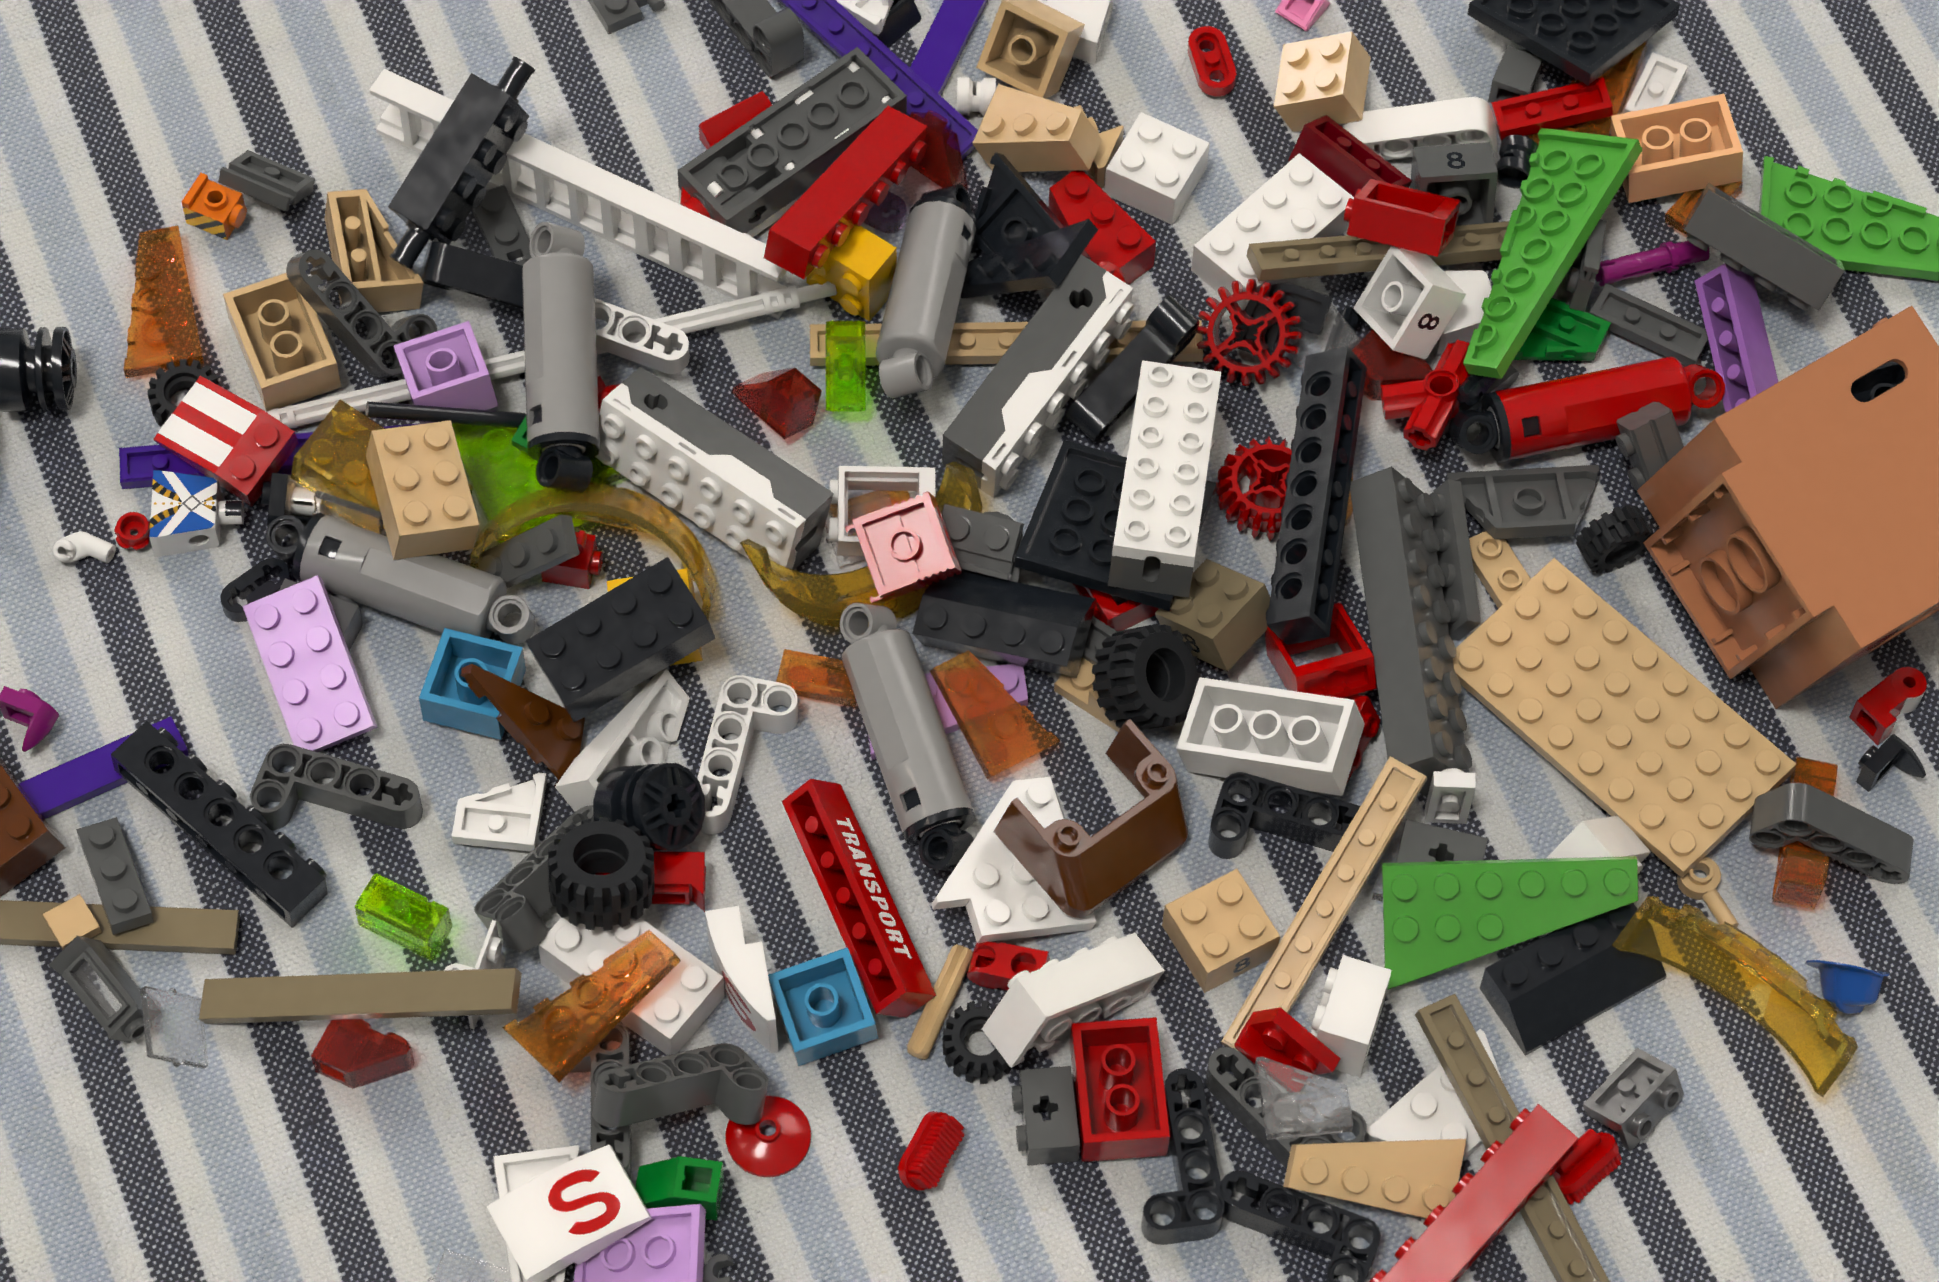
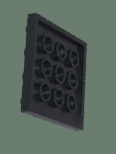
[1467,0,1680,86]
[1014,440,1217,611]

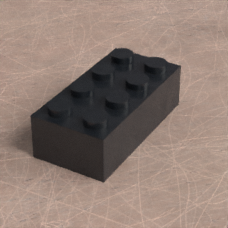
[526,557,716,722]

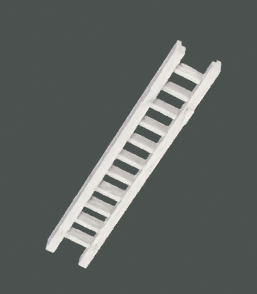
[369,69,787,319]

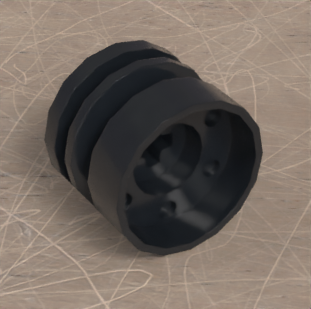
[0,327,77,412]
[593,763,705,851]

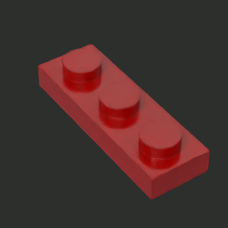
[1491,77,1613,141]

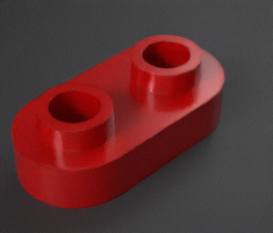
[1187,26,1236,97]

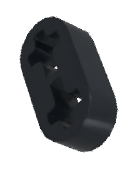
[220,558,291,622]

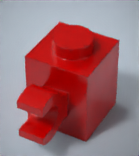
[541,530,603,589]

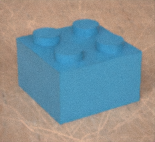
[419,628,526,740]
[768,947,878,1066]

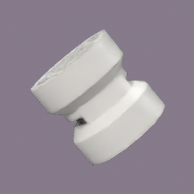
[957,77,996,116]

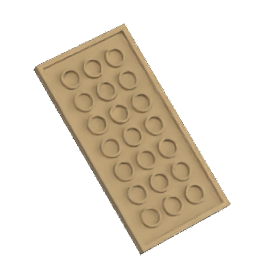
[1453,558,1796,878]

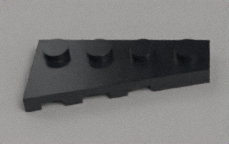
[960,219,1098,299]

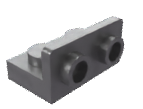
[1583,1048,1684,1151]

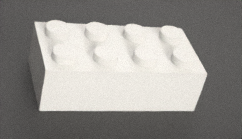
[1191,153,1354,310]
[1176,677,1365,796]
[538,916,725,1056]

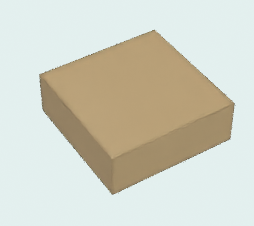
[43,894,102,950]

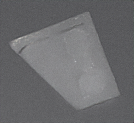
[1255,1057,1353,1140]

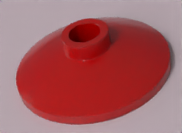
[725,1096,811,1177]

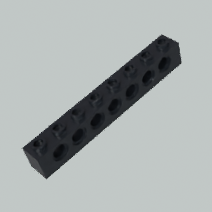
[1266,346,1367,645]

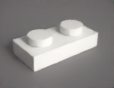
[1624,52,1688,113]
[1425,768,1476,824]

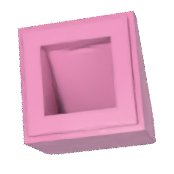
[1275,0,1331,32]

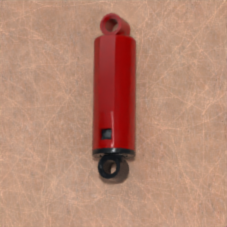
[1449,356,1725,463]

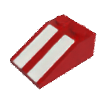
[153,375,299,507]

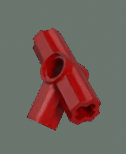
[1380,339,1470,451]

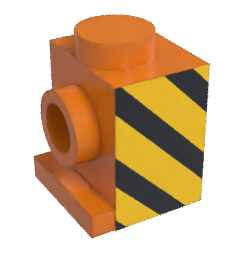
[182,173,247,240]

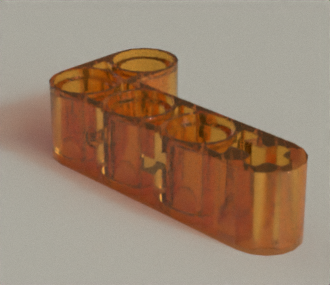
[1772,756,1838,910]

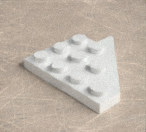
[931,777,1096,943]

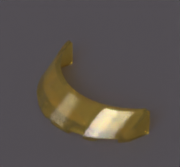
[740,461,983,627]
[470,482,716,621]
[1612,896,1858,1097]

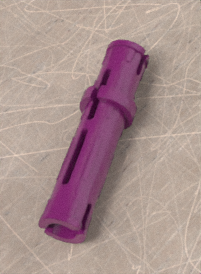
[1595,241,1710,287]

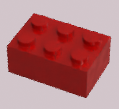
[1070,1017,1170,1162]

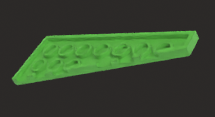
[1463,128,1642,379]

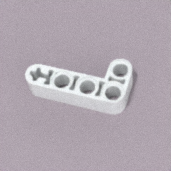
[1342,97,1497,163]
[595,298,690,374]
[697,675,798,835]

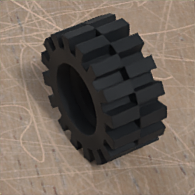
[147,359,219,426]
[1576,505,1654,574]
[943,1000,1012,1084]

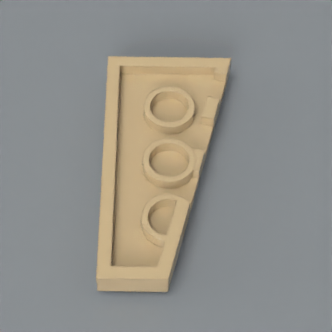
[1283,1139,1467,1219]

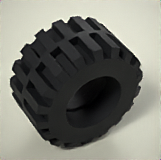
[1092,624,1201,731]
[548,817,655,931]

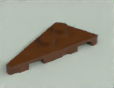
[461,664,585,786]

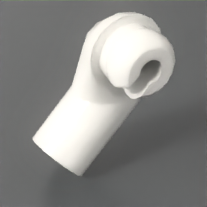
[52,531,116,563]

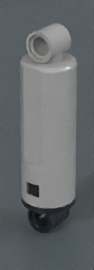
[875,184,977,398]
[522,222,600,494]
[266,512,536,644]
[840,603,976,871]

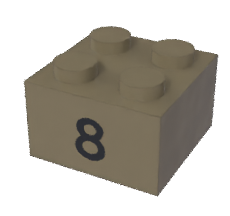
[1155,559,1270,672]

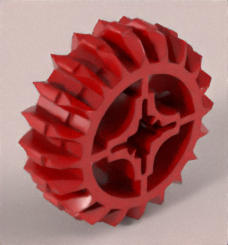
[1197,279,1303,386]
[1216,436,1292,541]

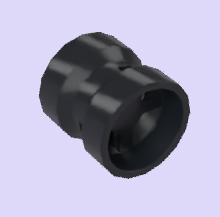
[1496,135,1538,188]

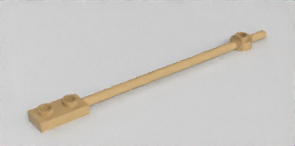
[1469,531,1739,933]

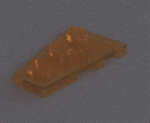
[930,650,1060,780]

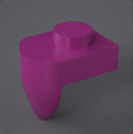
[0,686,59,752]

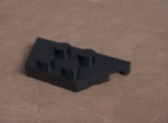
[974,153,1091,260]

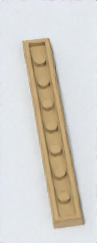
[1221,756,1427,1059]

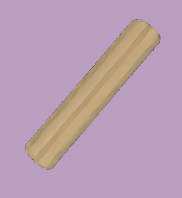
[907,944,973,1060]

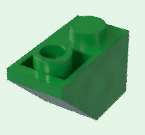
[635,1156,724,1221]

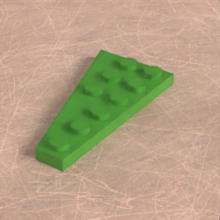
[1382,856,1638,990]

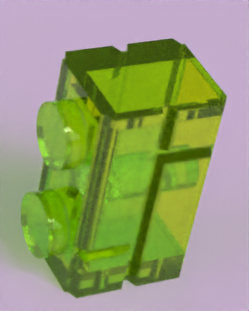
[825,321,866,412]
[354,873,453,961]

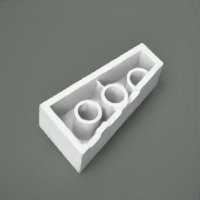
[982,933,1165,1068]

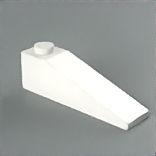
[555,669,690,812]

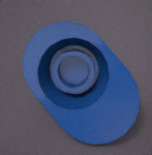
[1806,960,1890,1014]

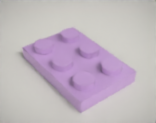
[574,1204,706,1282]

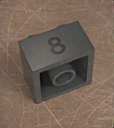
[1410,142,1498,226]

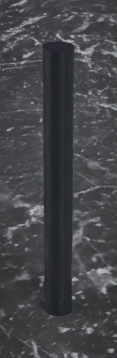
[365,401,526,428]

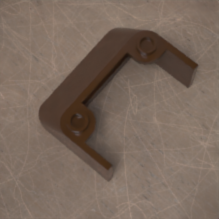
[993,719,1188,918]

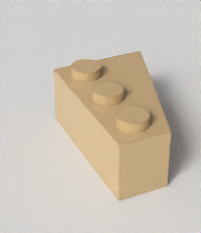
[972,84,1102,172]
[325,189,424,312]

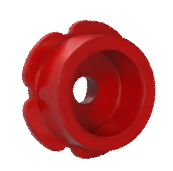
[114,512,150,550]

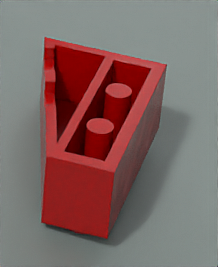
[1048,170,1156,285]

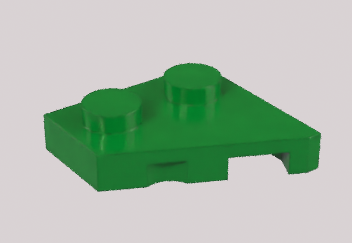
[1514,298,1611,361]

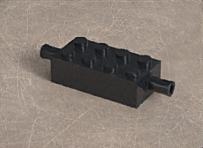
[388,56,535,270]

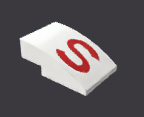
[705,906,779,1053]
[486,1145,652,1282]

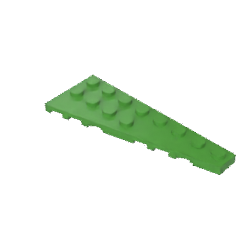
[1759,156,1939,281]

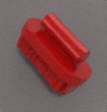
[897,1111,965,1191]
[1552,1129,1622,1205]

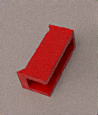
[595,851,706,912]

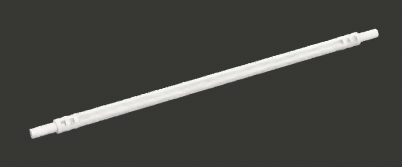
[267,282,837,429]

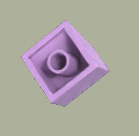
[394,321,498,424]

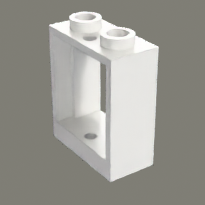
[829,466,935,556]

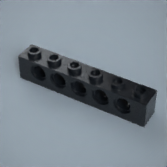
[111,721,328,928]

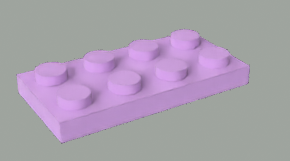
[242,575,378,752]

